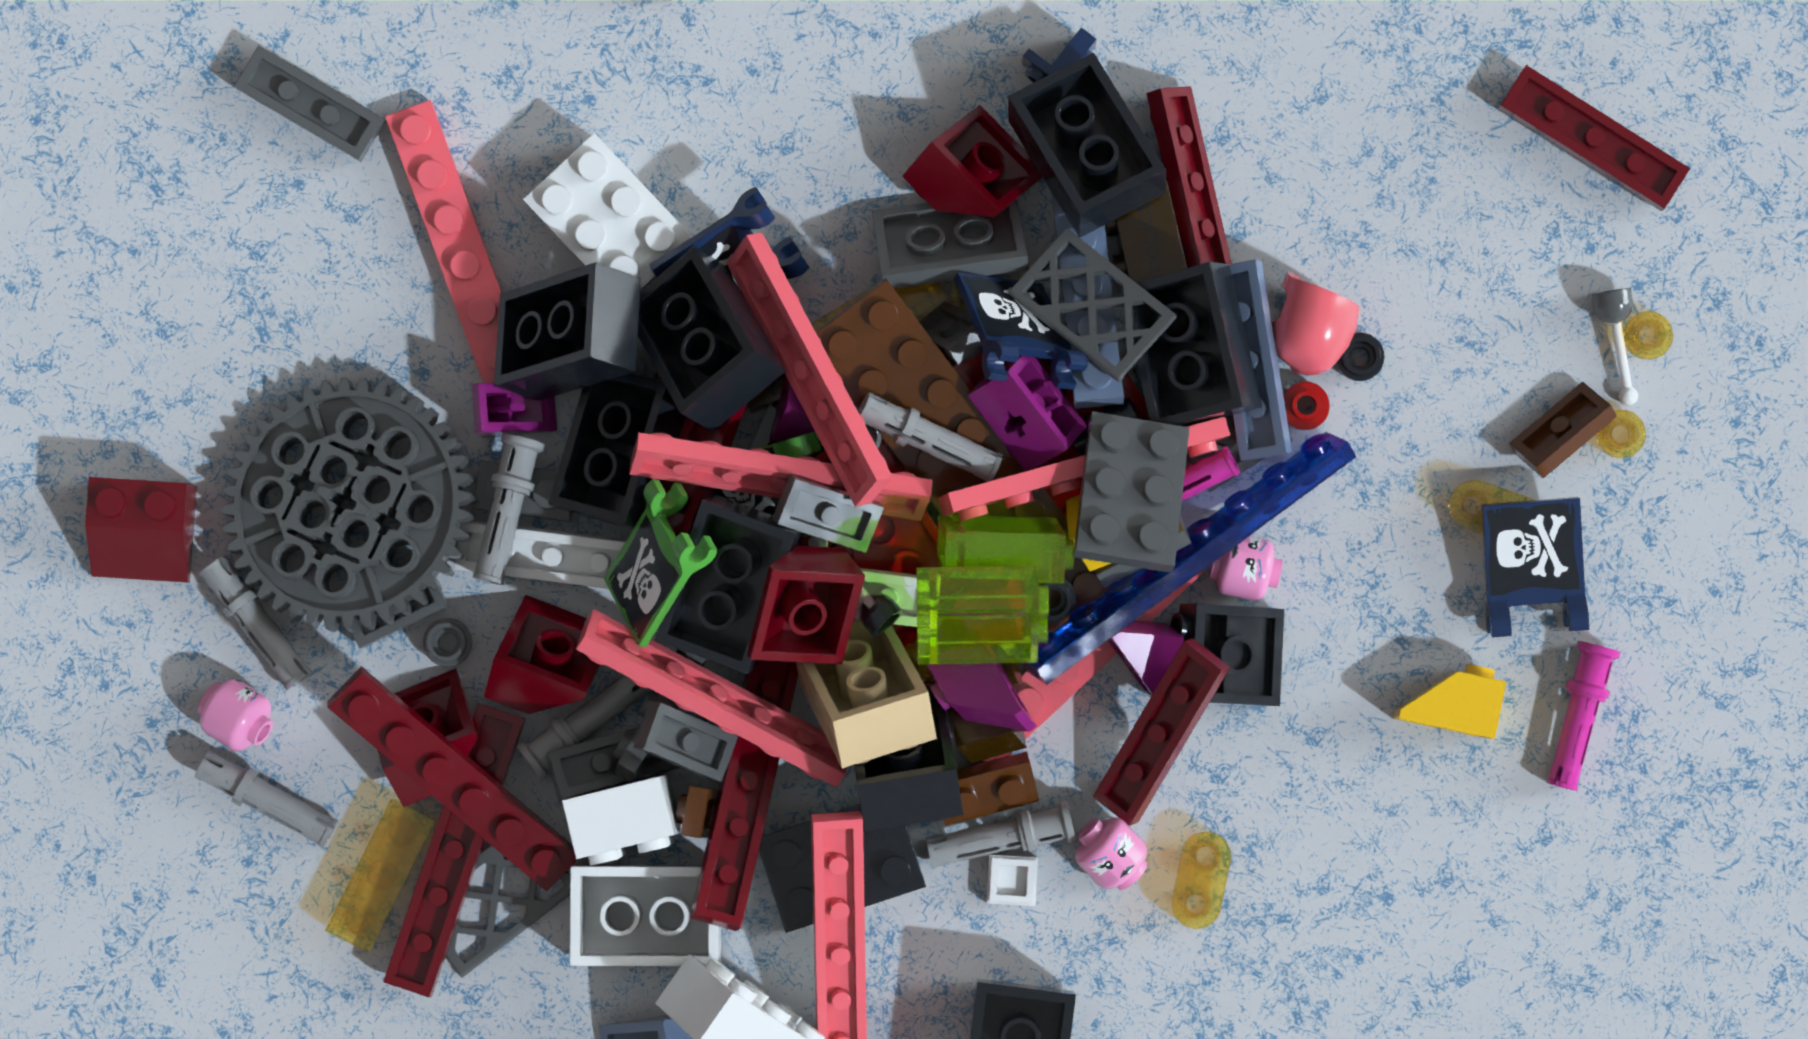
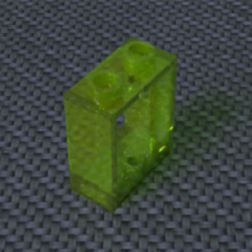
[937,515,1074,584]
[916,566,1049,664]

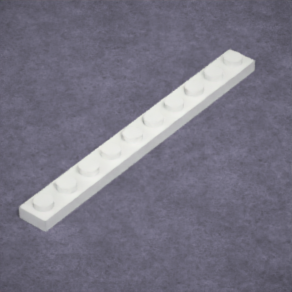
[455,521,941,629]

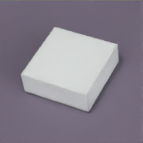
[986,854,1038,906]

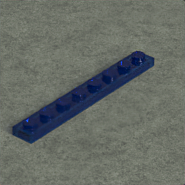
[1019,432,1356,685]

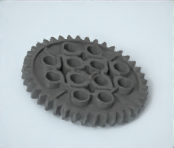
[221,377,476,633]

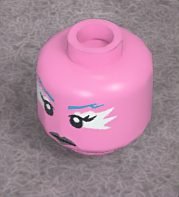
[1209,533,1283,601]
[198,679,273,752]
[1075,817,1147,890]

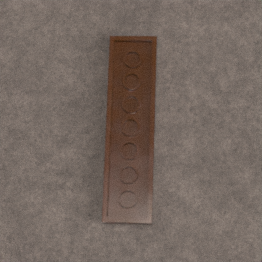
[815,278,1120,647]

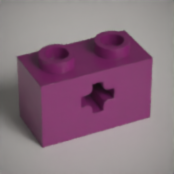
[967,355,1087,471]

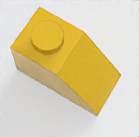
[1393,664,1506,739]

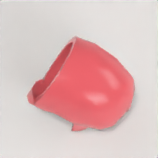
[1272,271,1359,376]

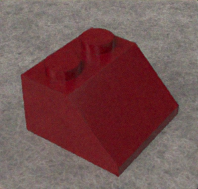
[85,477,197,583]
[747,546,865,664]

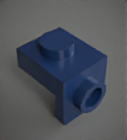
[1022,27,1098,83]

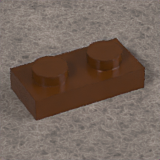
[1509,382,1617,478]
[944,751,1039,826]
[676,786,719,838]

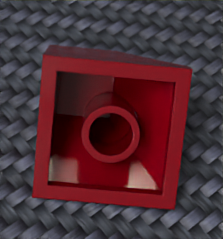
[902,105,1043,217]
[484,595,600,714]
[378,668,478,807]

